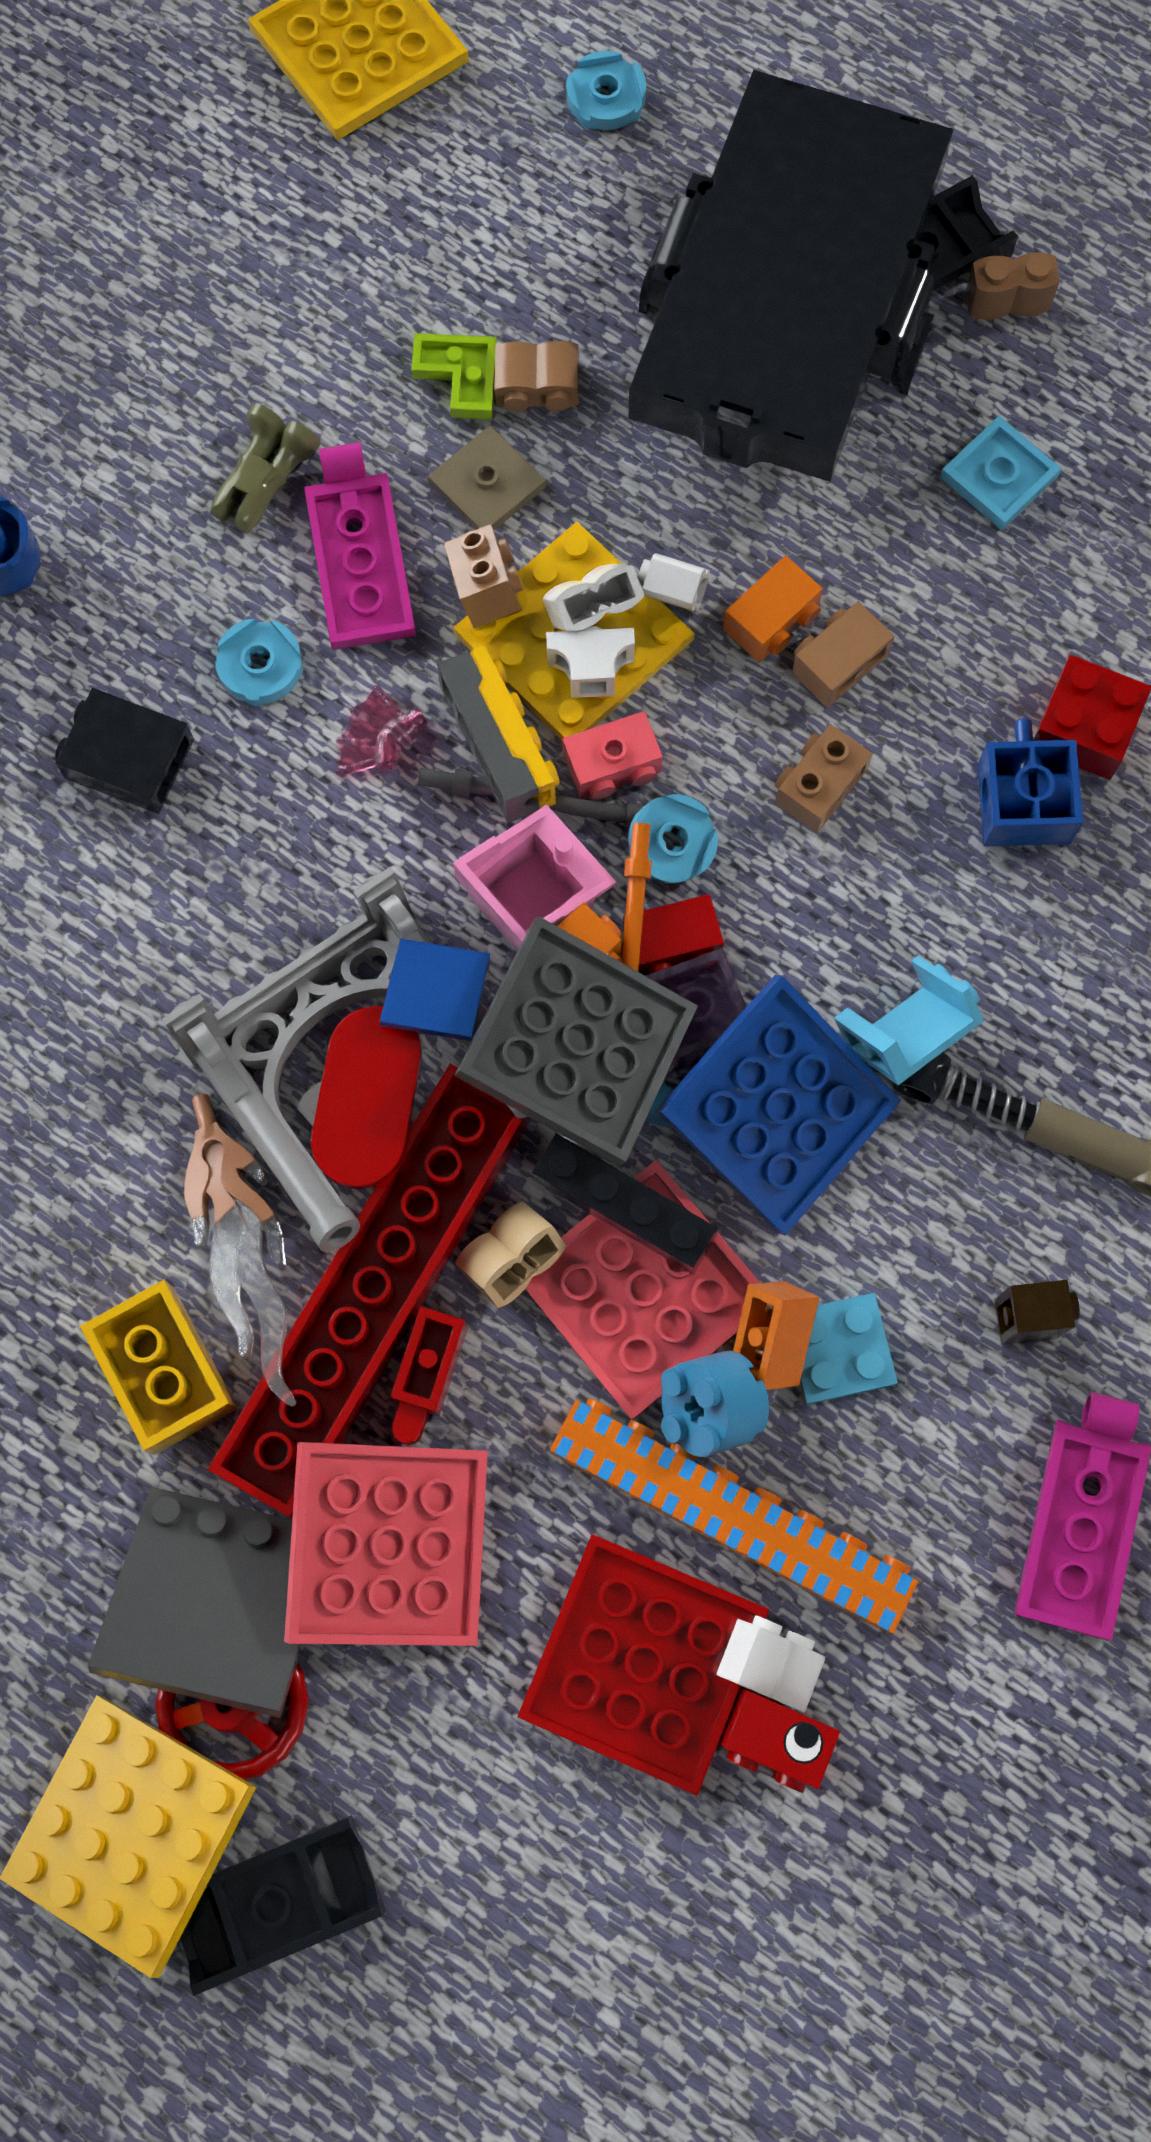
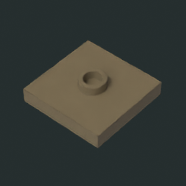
[428,425,546,530]

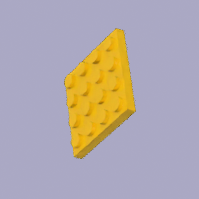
[248,0,469,141]
[453,521,695,740]
[0,1695,257,1978]

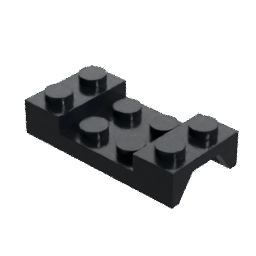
[918,175,1018,291]
[180,1815,386,1996]

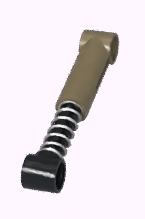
[893,1052,1151,1197]

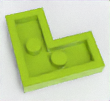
[411,333,497,420]

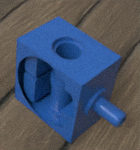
[977,718,1083,846]

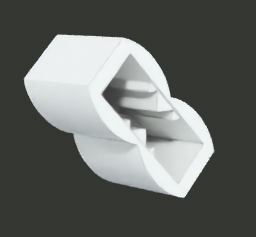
[638,553,710,612]
[542,564,644,631]
[716,1615,826,1713]

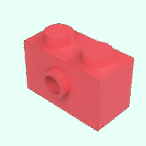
[562,711,663,800]

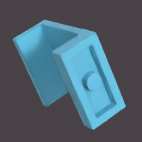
[834,956,984,1085]

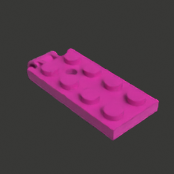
[304,442,416,650]
[1013,1391,1151,1641]

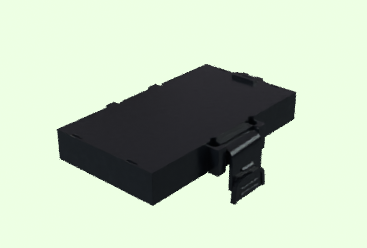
[628,70,954,482]

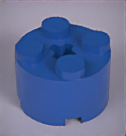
[0,496,41,596]

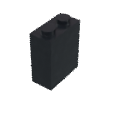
[55,688,194,814]

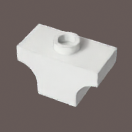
[546,626,635,698]

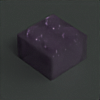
[646,948,747,1075]

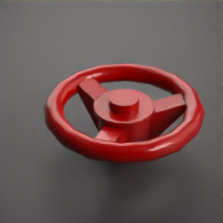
[155,1661,309,1781]

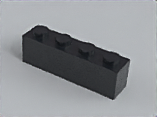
[532,1133,718,1275]

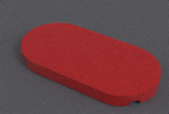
[311,1006,422,1189]

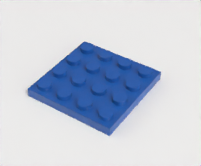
[655,975,901,1236]

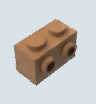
[444,524,524,629]
[792,601,895,709]
[775,724,873,833]

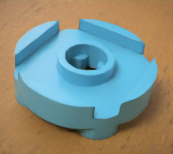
[566,51,646,130]
[215,619,303,707]
[628,794,718,884]

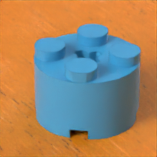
[661,1351,769,1457]

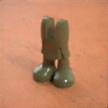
[210,403,320,533]

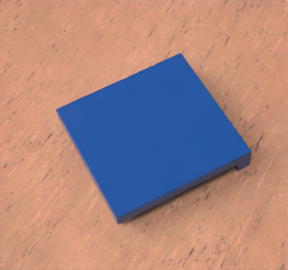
[380,938,490,1041]

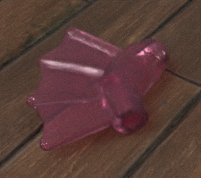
[335,685,428,776]

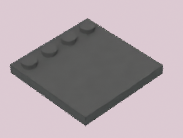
[455,916,698,1166]
[88,1487,302,1718]

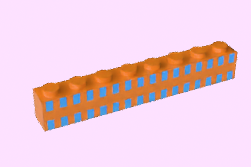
[549,1398,919,1634]

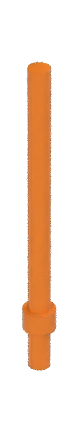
[621,823,652,972]

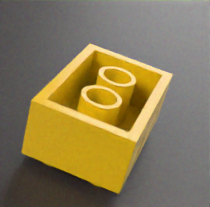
[80,1280,238,1455]

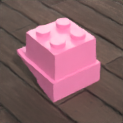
[453,805,616,951]

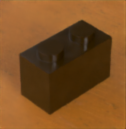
[994,1279,1080,1345]

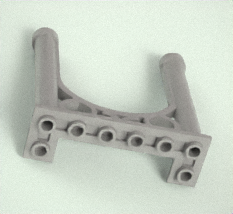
[161,866,528,1252]

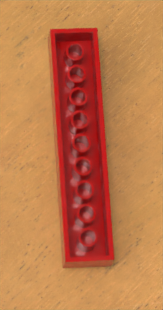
[207,1063,531,1519]

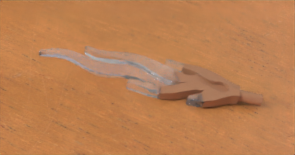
[184,1094,296,1407]

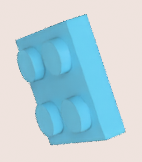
[940,416,1062,531]
[800,1293,898,1405]

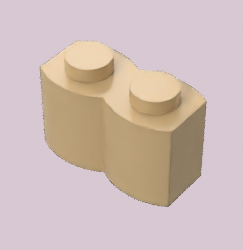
[455,1201,566,1308]

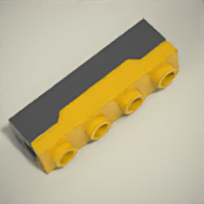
[437,645,560,823]

